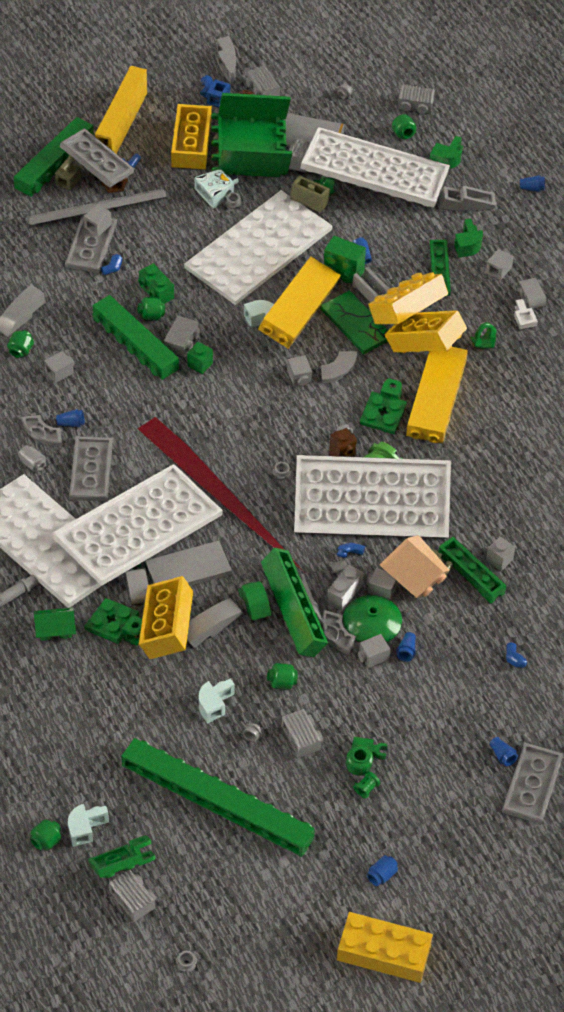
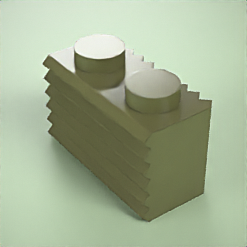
[290,176,330,213]

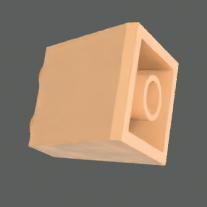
[380,535,449,598]

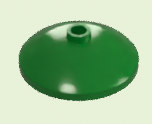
[343,595,402,643]

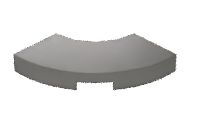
[321,351,357,383]
[22,415,62,446]
[322,610,356,655]

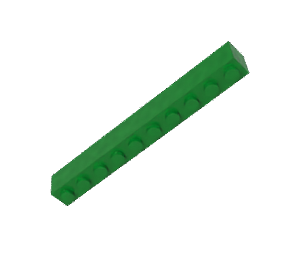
[121,738,315,857]

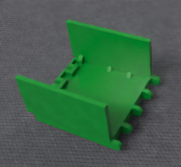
[211,93,292,177]

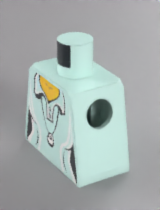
[195,170,239,209]

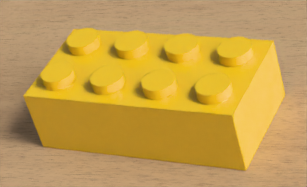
[171,104,212,170]
[368,272,448,324]
[385,310,467,353]
[139,576,193,659]
[337,912,433,983]

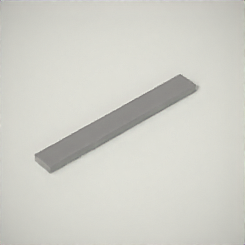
[27,189,167,225]

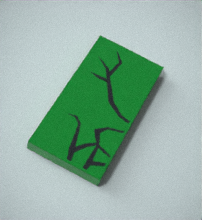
[320,290,388,355]

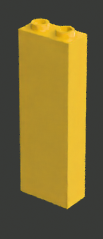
[95,66,147,154]
[258,256,341,349]
[406,347,468,444]

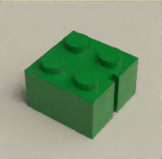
[324,236,366,284]

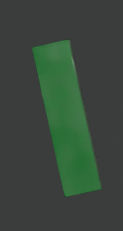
[429,240,451,296]

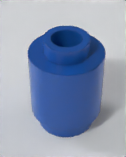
[366,855,398,886]

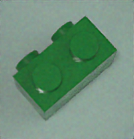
[138,263,174,304]
[34,607,76,640]

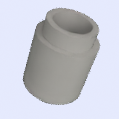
[18,445,46,472]

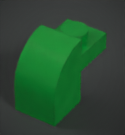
[430,136,463,169]
[454,218,483,258]
[238,581,271,620]

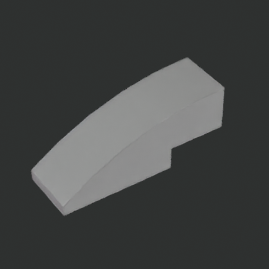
[217,36,236,84]
[439,186,496,210]
[0,284,45,337]
[187,598,243,648]

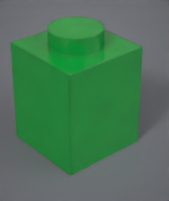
[187,342,213,374]

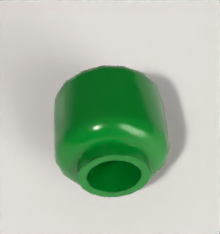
[392,114,417,140]
[137,297,165,321]
[7,330,34,358]
[267,663,298,690]
[346,745,373,776]
[30,819,62,851]

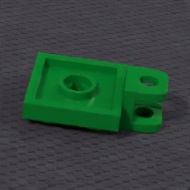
[360,378,407,435]
[84,598,142,645]
[88,835,156,878]

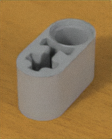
[517,278,546,309]
[125,568,148,605]

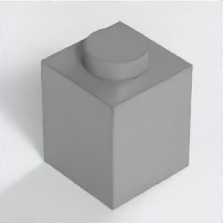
[84,205,112,236]
[486,249,514,280]
[44,351,74,383]
[287,355,312,386]
[486,537,515,571]
[366,568,397,600]
[358,634,390,668]

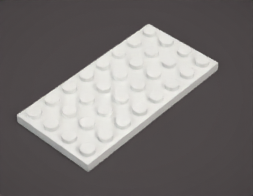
[301,127,450,208]
[184,190,332,305]
[294,455,451,538]
[53,464,223,586]
[0,474,101,608]

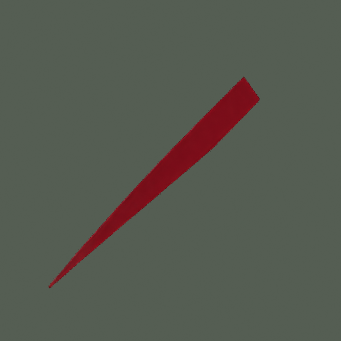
[137,417,307,575]

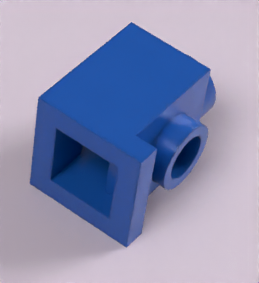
[207,80,230,108]

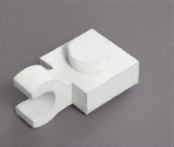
[514,299,538,329]

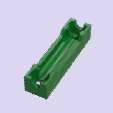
[438,537,506,604]

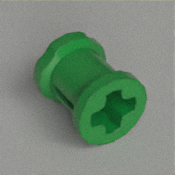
[353,771,381,799]

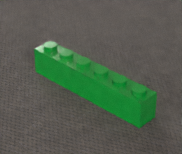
[14,117,94,197]
[92,295,179,380]
[261,548,328,657]

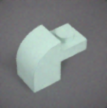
[244,300,274,328]
[199,678,235,724]
[68,804,109,847]

